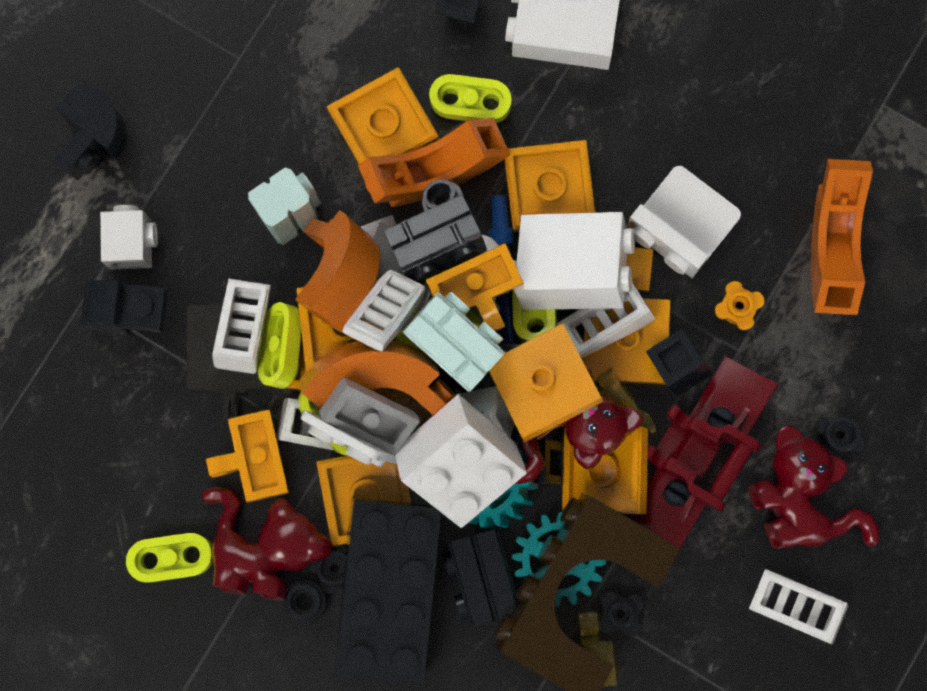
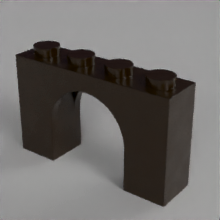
[494,493,681,691]

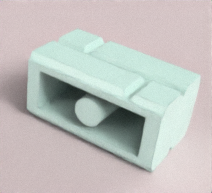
[248,167,321,245]
[402,292,505,392]

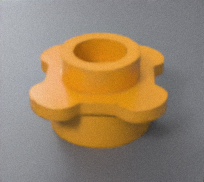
[715,281,764,330]

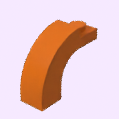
[358,118,510,207]
[811,159,873,315]
[295,210,381,333]
[300,341,456,416]

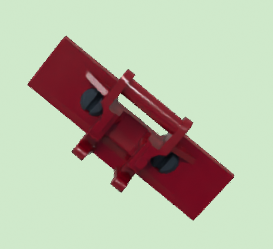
[628,356,778,549]

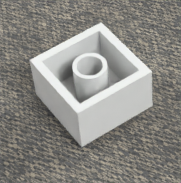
[395,394,527,528]

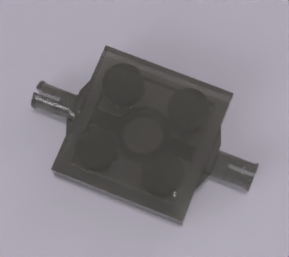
[187,276,273,419]

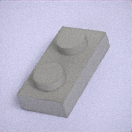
[319,377,420,455]

